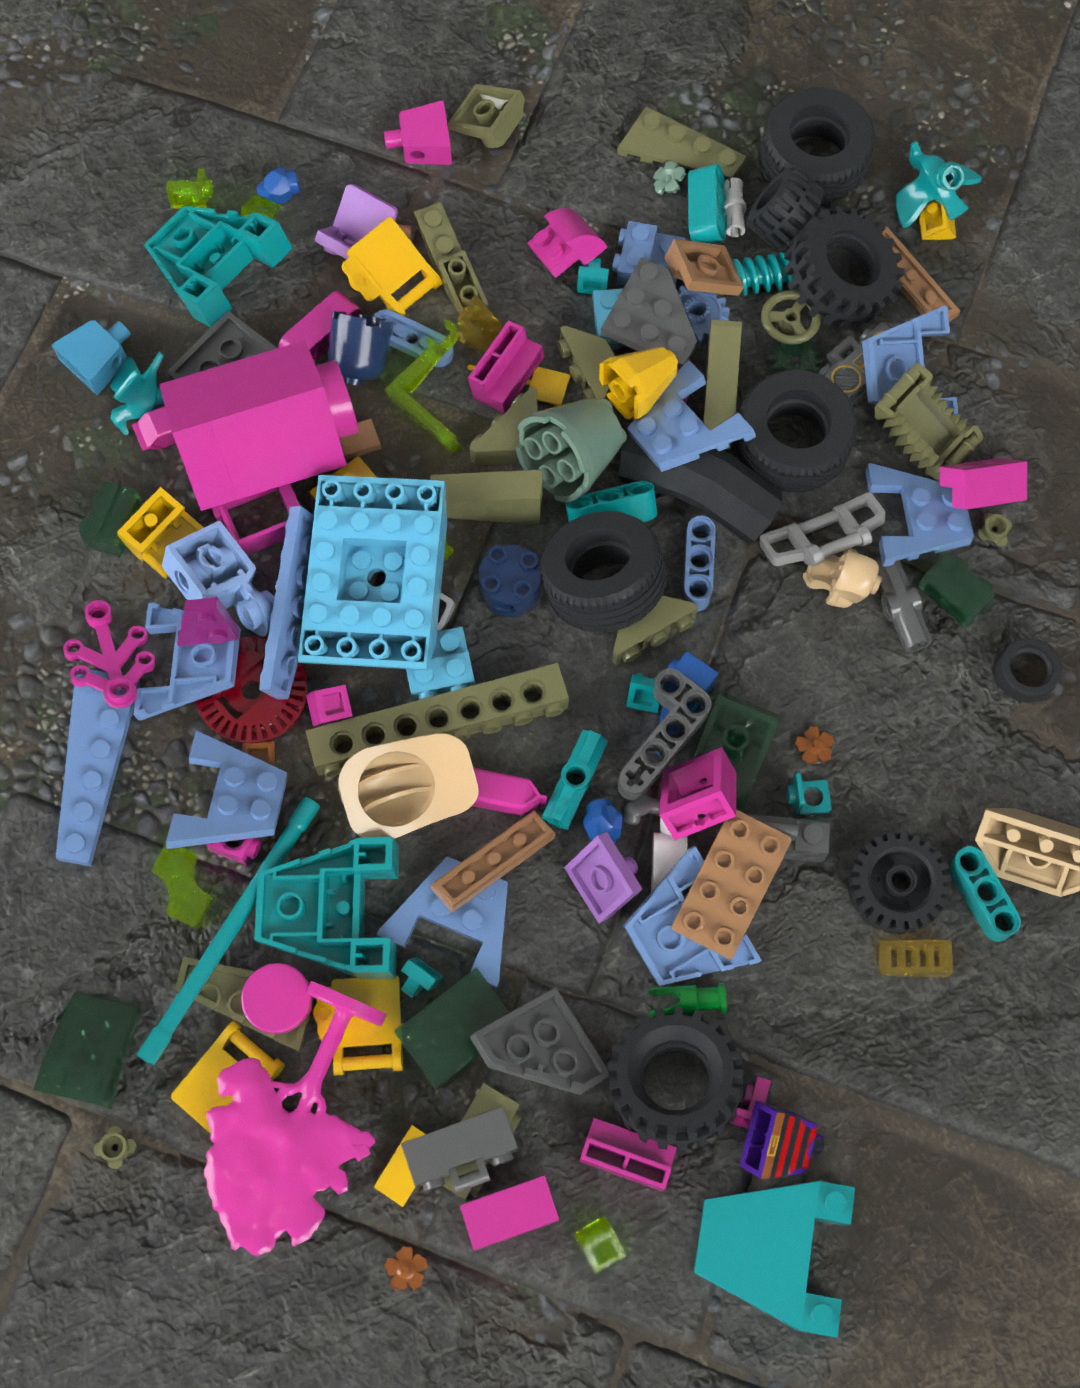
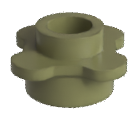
[977,513,1012,547]
[94,1126,137,1169]

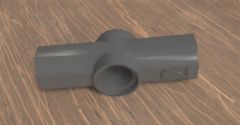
[877,559,932,653]

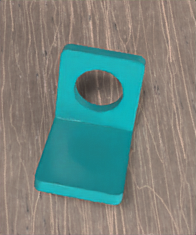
[786,772,831,815]

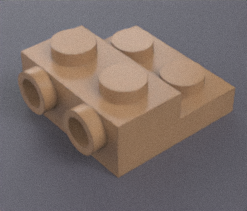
[664,239,744,296]

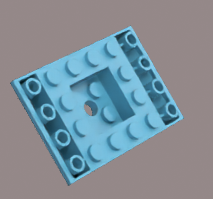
[298,475,447,670]

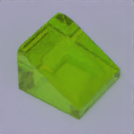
[241,195,280,220]
[575,1217,626,1274]

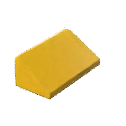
[919,200,956,240]

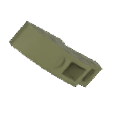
[413,202,488,316]

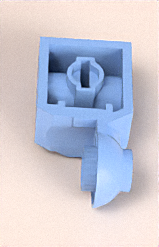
[162,520,275,637]

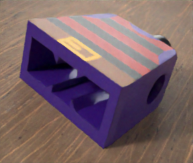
[740,1101,824,1179]

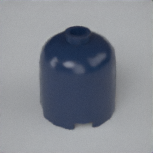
[328,311,393,385]

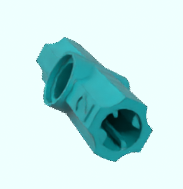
[542,730,608,830]

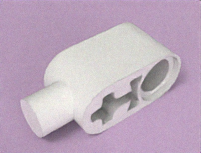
[651,817,687,897]

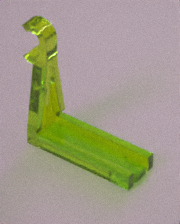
[385,319,461,454]

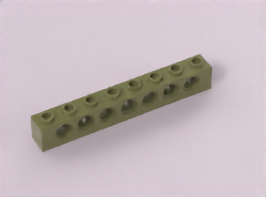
[306,663,569,777]

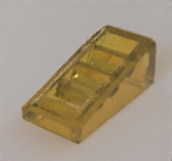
[879,940,953,978]

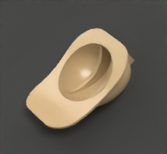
[338,733,479,839]

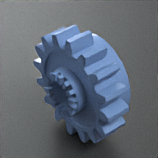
[679,286,730,348]

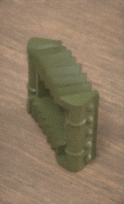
[874,363,984,481]

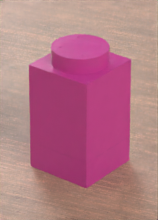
[159,340,359,511]

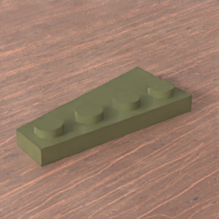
[617,106,746,184]
[175,957,314,1053]

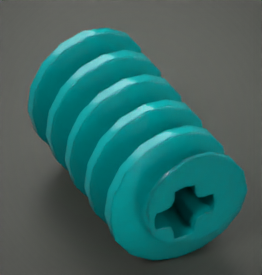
[732,252,793,296]

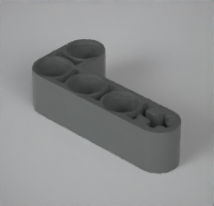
[618,668,711,800]

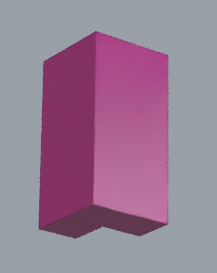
[468,320,545,414]
[940,458,1027,510]
[579,1118,677,1192]
[460,1175,559,1251]

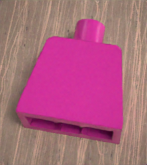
[384,101,452,165]

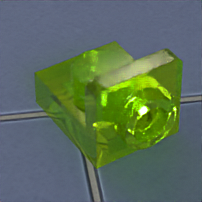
[166,168,213,209]

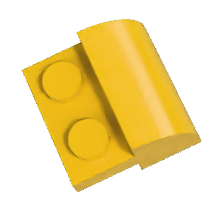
[117,487,204,579]

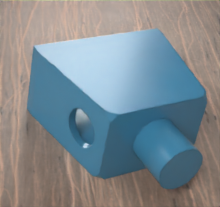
[52,320,131,395]

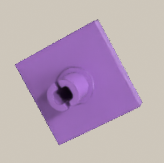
[564,832,642,924]

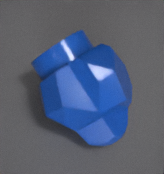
[257,167,301,204]
[583,799,622,844]

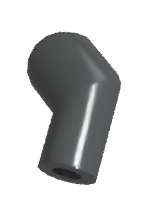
[623,795,660,825]

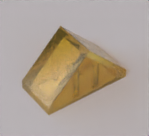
[457,296,504,354]

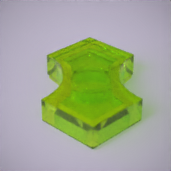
[151,843,213,929]

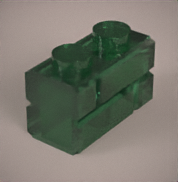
[79,481,145,558]
[918,552,996,628]

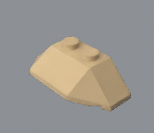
[975,808,1080,897]

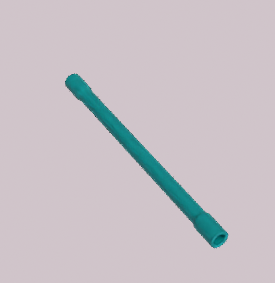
[136,797,320,1066]

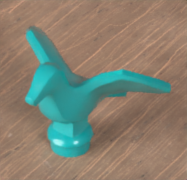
[896,141,982,228]
[110,351,165,435]

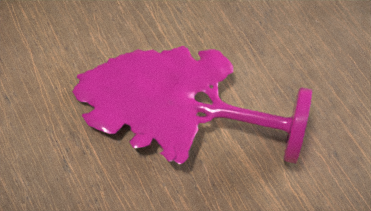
[204,981,387,1257]

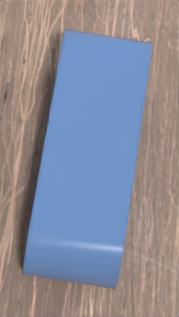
[682,516,716,612]

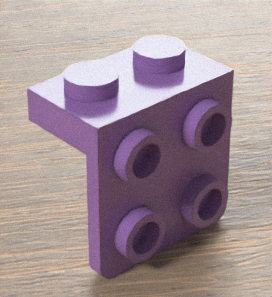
[315,184,398,259]

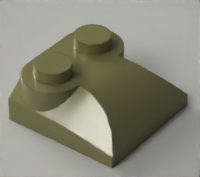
[447,84,525,148]

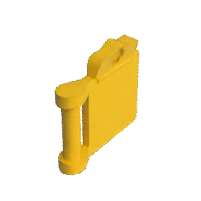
[341,217,443,316]
[313,976,403,1076]
[171,1020,285,1133]

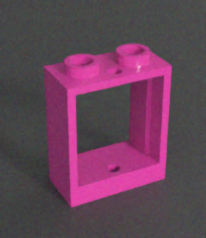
[212,484,300,556]
[659,747,737,840]

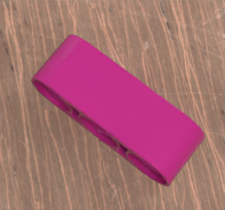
[279,290,362,362]

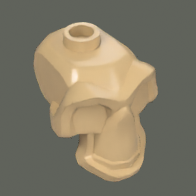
[803,548,882,608]

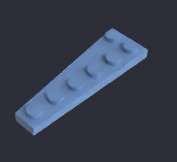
[259,506,314,699]
[56,669,141,866]

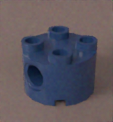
[479,545,542,617]

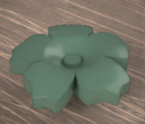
[653,161,686,195]

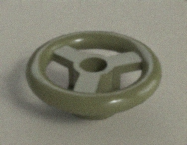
[761,291,821,344]

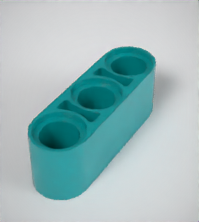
[688,163,726,244]
[566,481,658,522]
[948,846,1021,942]

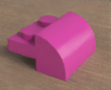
[527,208,608,278]

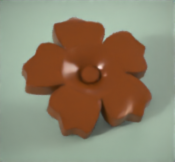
[794,726,835,764]
[384,1246,428,1291]

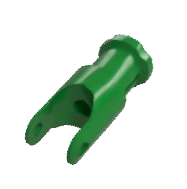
[648,982,727,1017]

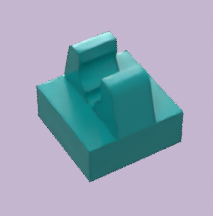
[577,258,609,294]
[626,673,664,713]
[401,957,444,998]

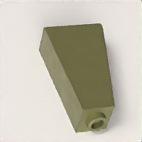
[702,320,742,450]
[430,470,543,526]

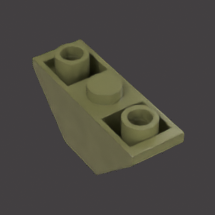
[557,326,614,400]
[470,387,538,466]
[612,596,698,666]

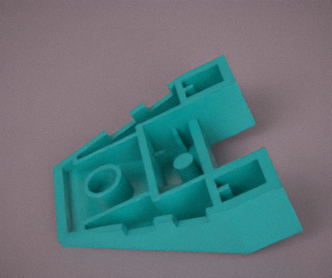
[144,206,292,328]
[254,837,399,979]
[694,1181,855,1338]

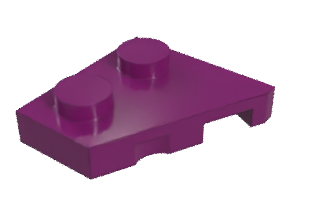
[177,597,239,647]

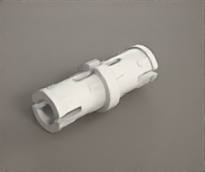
[724,178,746,237]

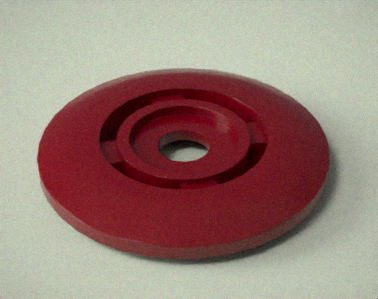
[196,637,309,744]

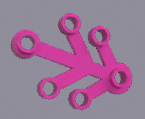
[63,600,155,708]

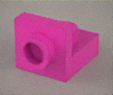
[730,1077,771,1129]

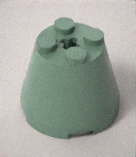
[515,398,627,502]

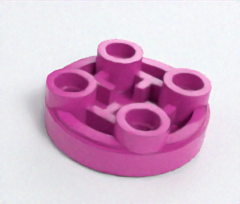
[241,963,312,1035]

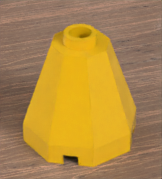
[599,347,678,419]

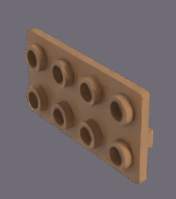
[671,810,792,959]

